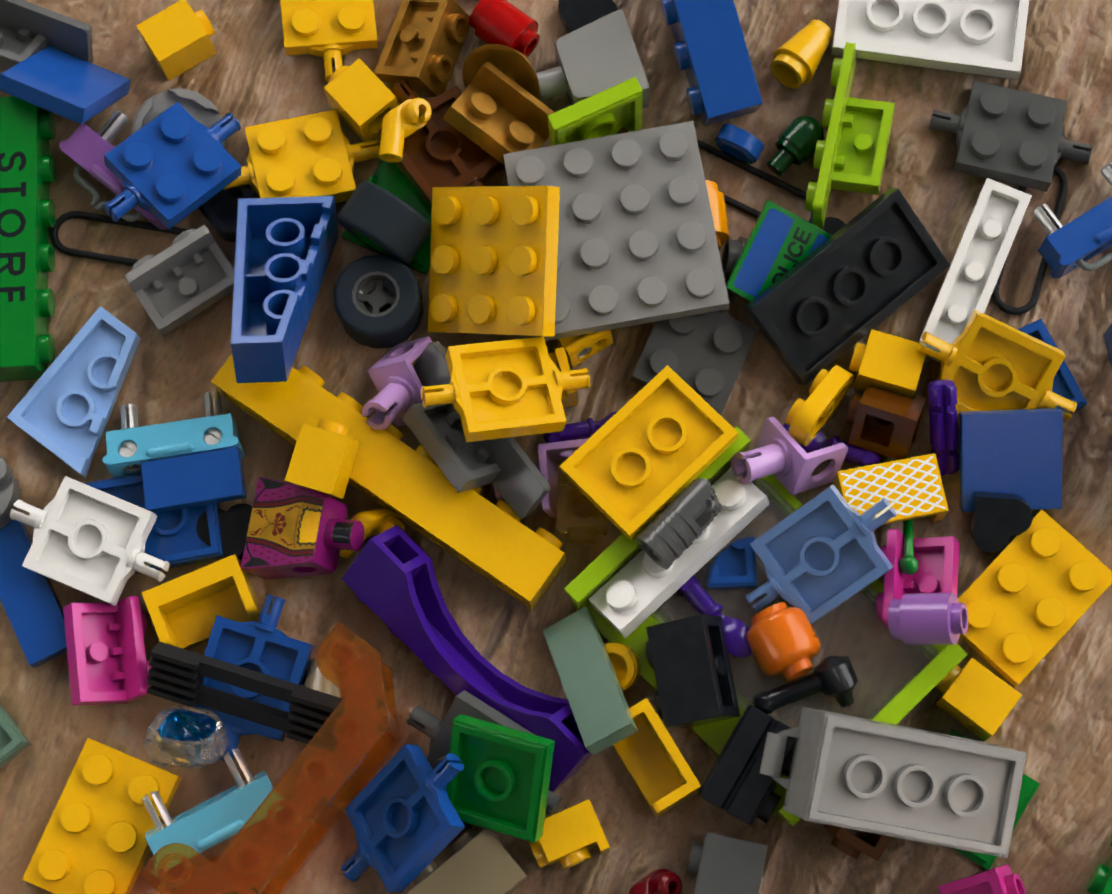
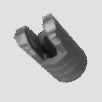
[635,477,722,570]

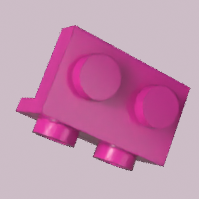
[876,529,959,630]
[63,596,151,706]

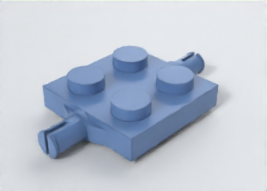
[746,484,897,624]

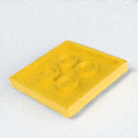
[428,185,560,337]

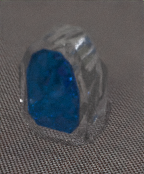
[144,704,229,770]

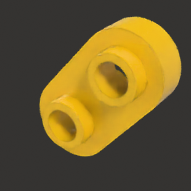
[785,365,854,447]

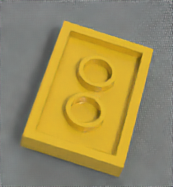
[559,365,738,541]
[958,509,1112,687]
[22,738,182,894]

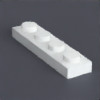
[918,178,1032,363]
[588,468,770,639]

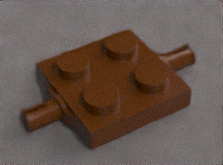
[378,80,505,211]

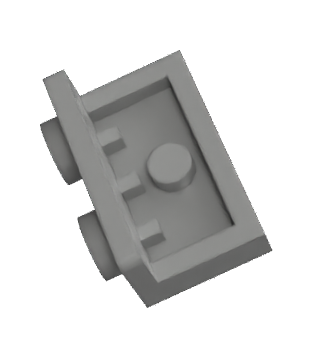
[124,225,234,336]

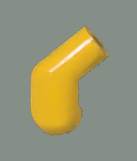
[379,98,432,163]
[339,508,405,559]

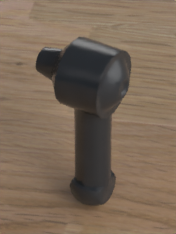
[753,656,858,714]

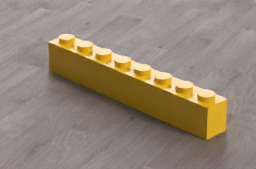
[211,354,566,610]

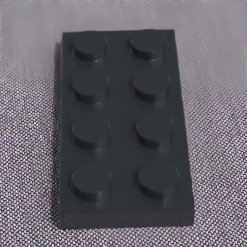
[744,188,950,385]

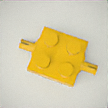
[280,0,378,82]
[224,109,380,203]
[917,309,1077,421]
[420,336,590,443]

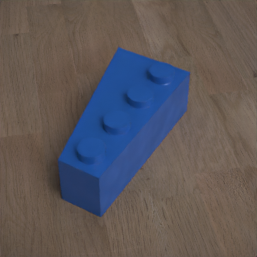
[660,0,763,126]
[231,196,338,383]

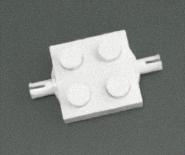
[10,476,169,606]

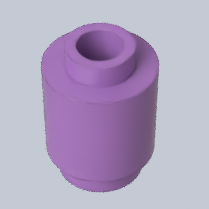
[888,593,968,645]

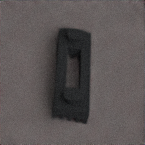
[147,641,346,752]

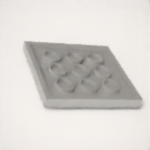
[503,121,729,341]

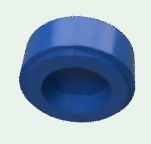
[715,124,764,164]

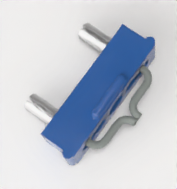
[1033,162,1112,279]

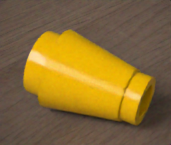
[770,20,833,89]

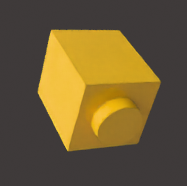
[136,0,216,81]
[323,58,398,142]
[848,329,926,398]
[284,418,361,499]
[935,658,1022,741]

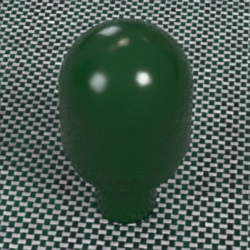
[767,116,824,176]

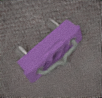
[59,110,167,230]

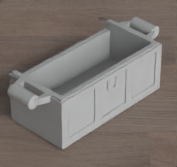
[760,707,1027,858]

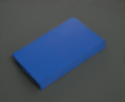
[84,473,225,575]

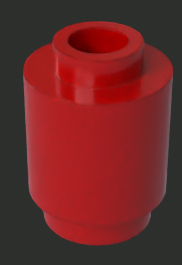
[469,0,540,57]

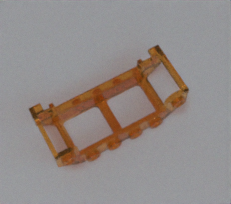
[138,622,401,894]

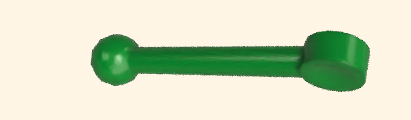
[899,519,919,575]

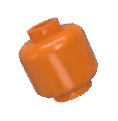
[747,602,821,682]

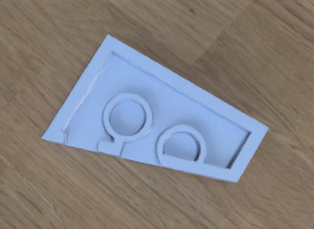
[7,306,141,478]

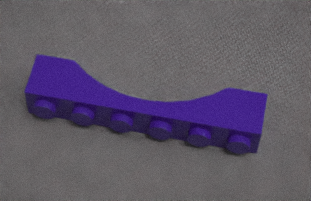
[341,525,592,792]

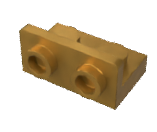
[374,0,470,97]
[442,62,554,166]

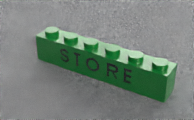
[0,96,56,382]

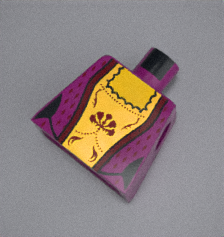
[241,477,364,580]

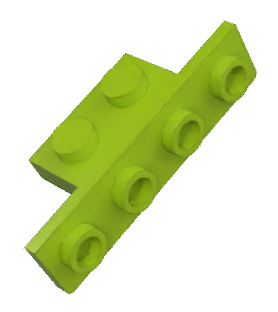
[805,42,895,230]

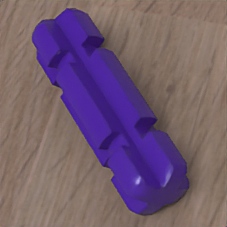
[928,379,959,475]

